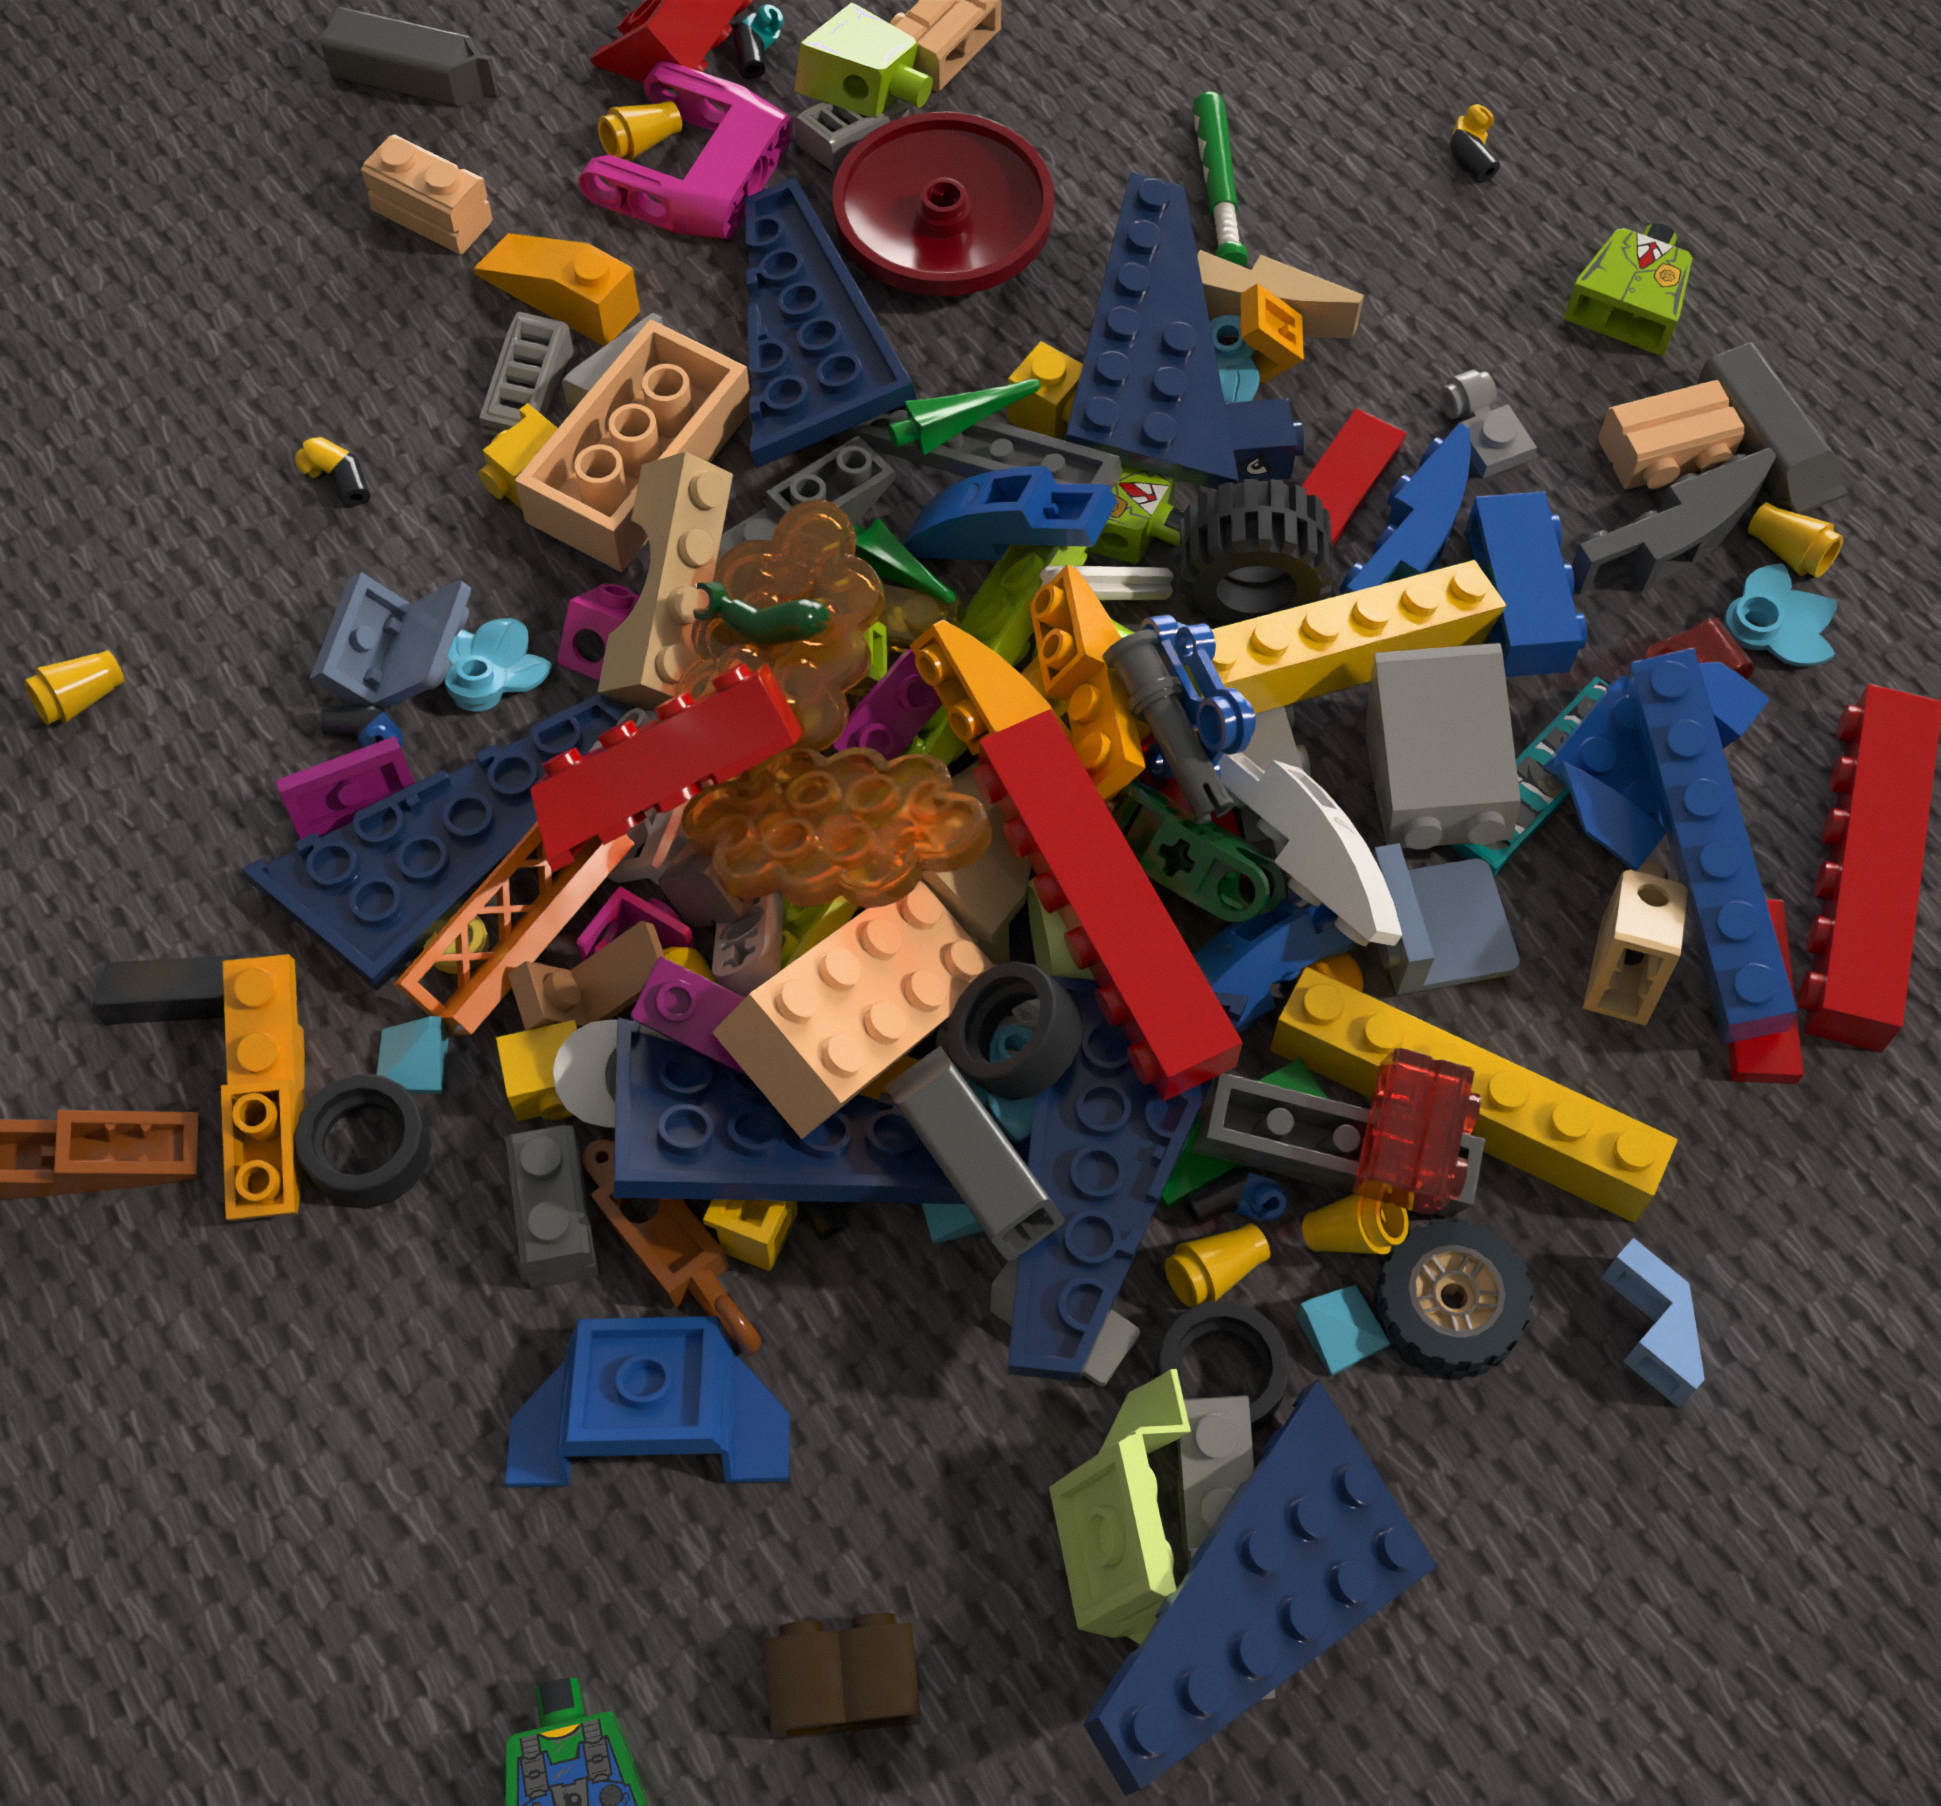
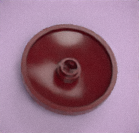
[833,112,1054,296]

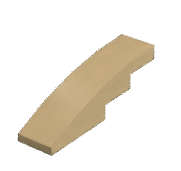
[1197,250,1364,339]

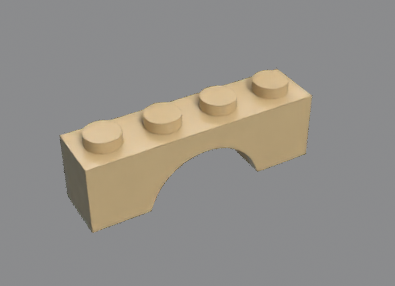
[597,451,733,711]

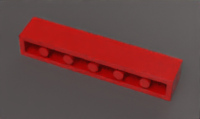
[1798,684,1941,1053]
[973,709,1243,1102]

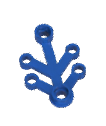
[1140,614,1256,781]

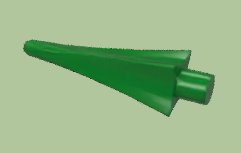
[888,379,1041,456]
[845,518,955,604]

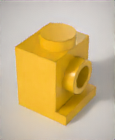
[478,403,558,510]
[703,1200,798,1272]

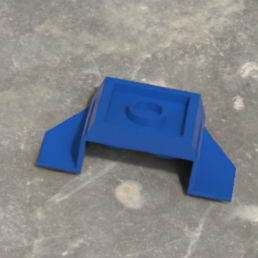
[1543,662,1770,871]
[505,1316,790,1487]

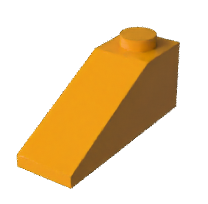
[473,233,640,346]

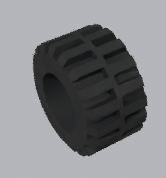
[1180,479,1333,625]

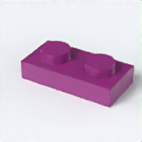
[276,736,415,839]

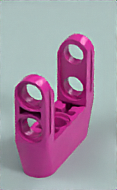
[578,61,793,239]

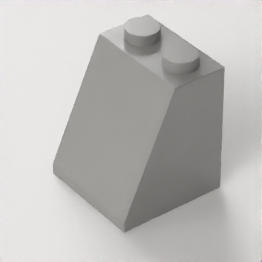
[1364,643,1521,849]

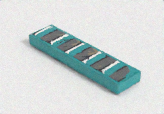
[1449,676,1609,878]

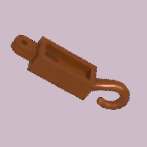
[582,1139,762,1356]

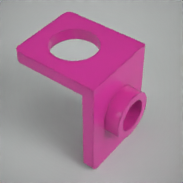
[557,583,640,681]
[576,886,695,962]

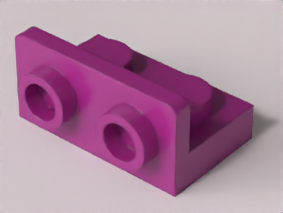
[829,649,943,784]
[631,956,749,1077]

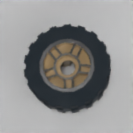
[1373,1219,1534,1380]

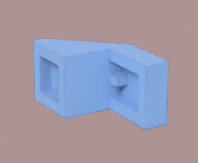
[1602,1238,1705,1408]

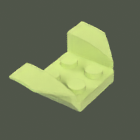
[1049,1369,1191,1645]

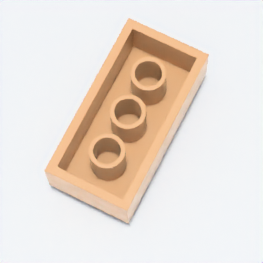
[515,319,750,573]
[712,873,995,1139]

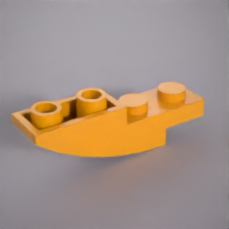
[1029,564,1151,804]
[909,620,1075,756]
[221,954,305,1221]

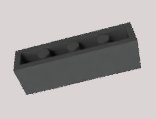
[1191,1073,1485,1218]

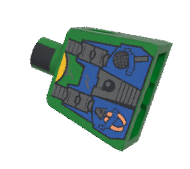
[506,1678,649,1806]

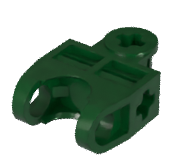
[1111,779,1288,922]

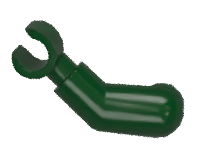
[693,581,830,647]

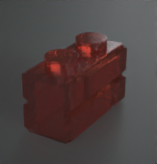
[1353,1048,1481,1214]

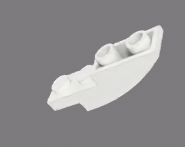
[1219,752,1402,946]

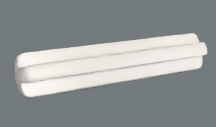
[1040,566,1174,600]

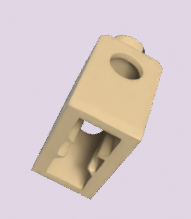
[1583,862,1688,1026]

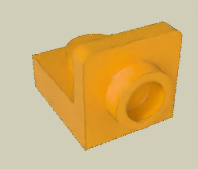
[1240,283,1304,384]

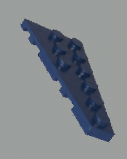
[1064,172,1239,490]
[745,177,917,468]
[241,693,626,991]
[1007,975,1249,1382]
[613,1017,1030,1204]
[1083,1379,1437,1796]

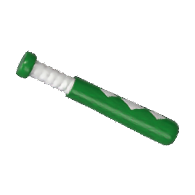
[1192,91,1248,267]

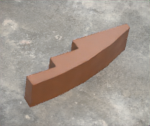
[0,1110,198,1200]

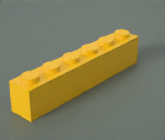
[1175,560,1507,731]
[1270,967,1678,1223]

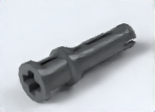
[1102,629,1235,824]

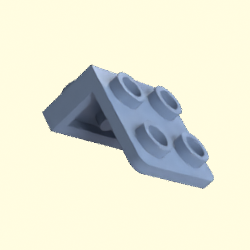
[309,572,471,710]
[1372,843,1520,995]

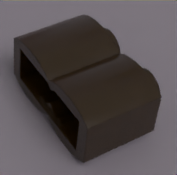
[764,1613,921,1739]

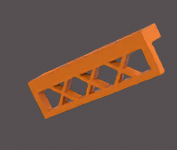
[394,821,635,1036]

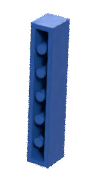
[1627,648,1797,1044]

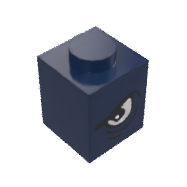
[1225,398,1304,483]

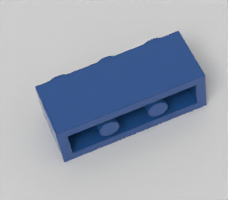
[1465,491,1587,677]

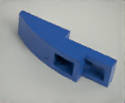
[1339,422,1471,595]
[902,466,1117,561]
[1193,901,1354,1033]

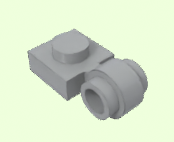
[1440,370,1537,478]

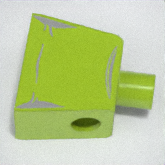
[794,3,933,117]

